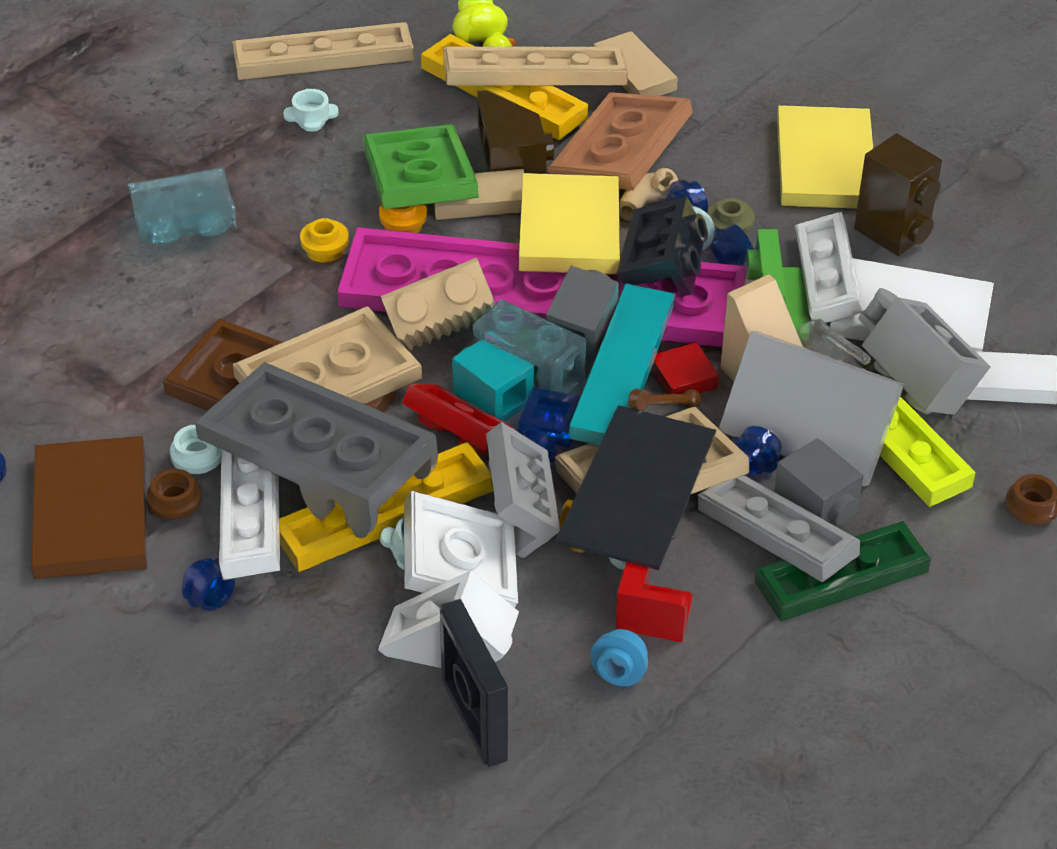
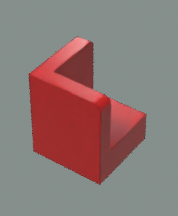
[615,562,693,643]

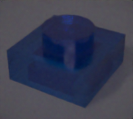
[518,387,581,448]

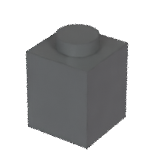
[546,266,618,358]
[774,438,864,526]

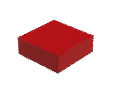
[651,342,719,394]

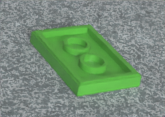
[363,124,479,209]

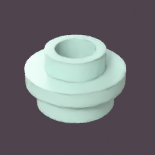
[170,425,222,474]

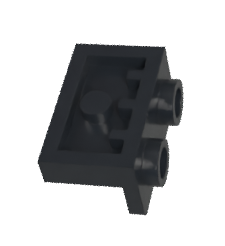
[617,196,708,297]

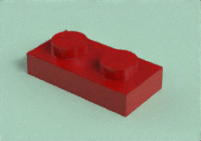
[402,384,519,455]

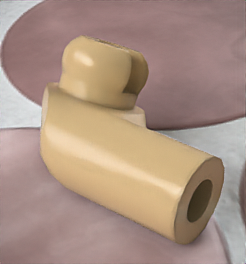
[619,168,678,221]

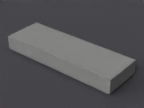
[698,475,860,582]

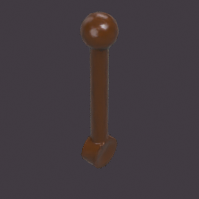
[628,388,701,411]

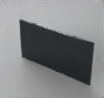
[556,405,716,570]

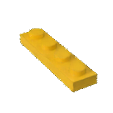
[421,34,588,140]
[279,442,494,572]

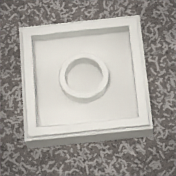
[404,491,518,608]

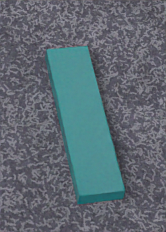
[569,284,675,445]

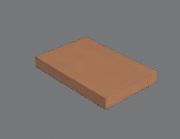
[548,92,693,190]

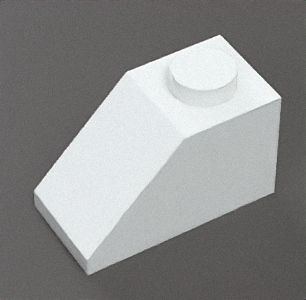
[378,570,519,668]

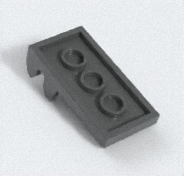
[195,362,438,538]

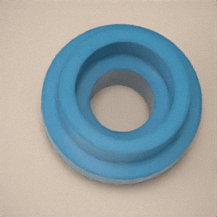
[590,629,648,686]

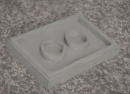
[719,331,904,486]

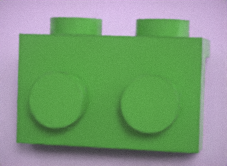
[746,229,811,342]

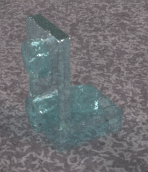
[473,300,587,413]

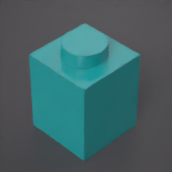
[452,334,534,422]

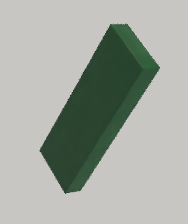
[754,521,931,622]

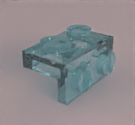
[129,168,236,245]

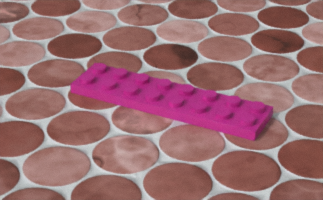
[337,227,746,347]

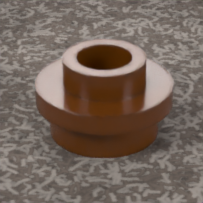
[147,469,202,520]
[1005,474,1057,525]

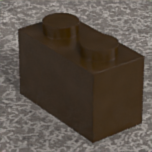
[854,133,942,256]

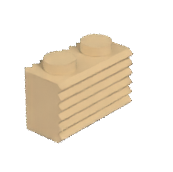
[381,258,499,352]

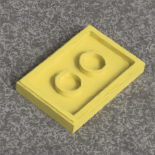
[777,105,873,209]
[519,173,620,274]

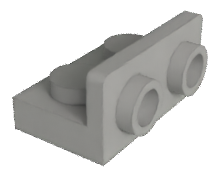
[486,422,560,558]

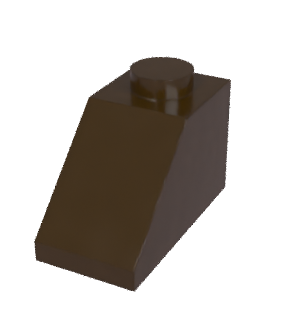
[477,90,554,174]

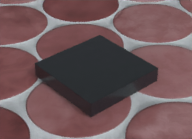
[440,598,508,767]

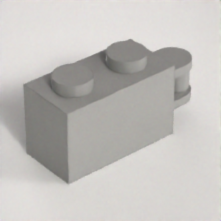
[858,288,991,415]

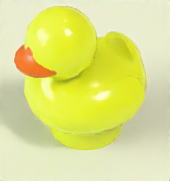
[452,0,516,47]

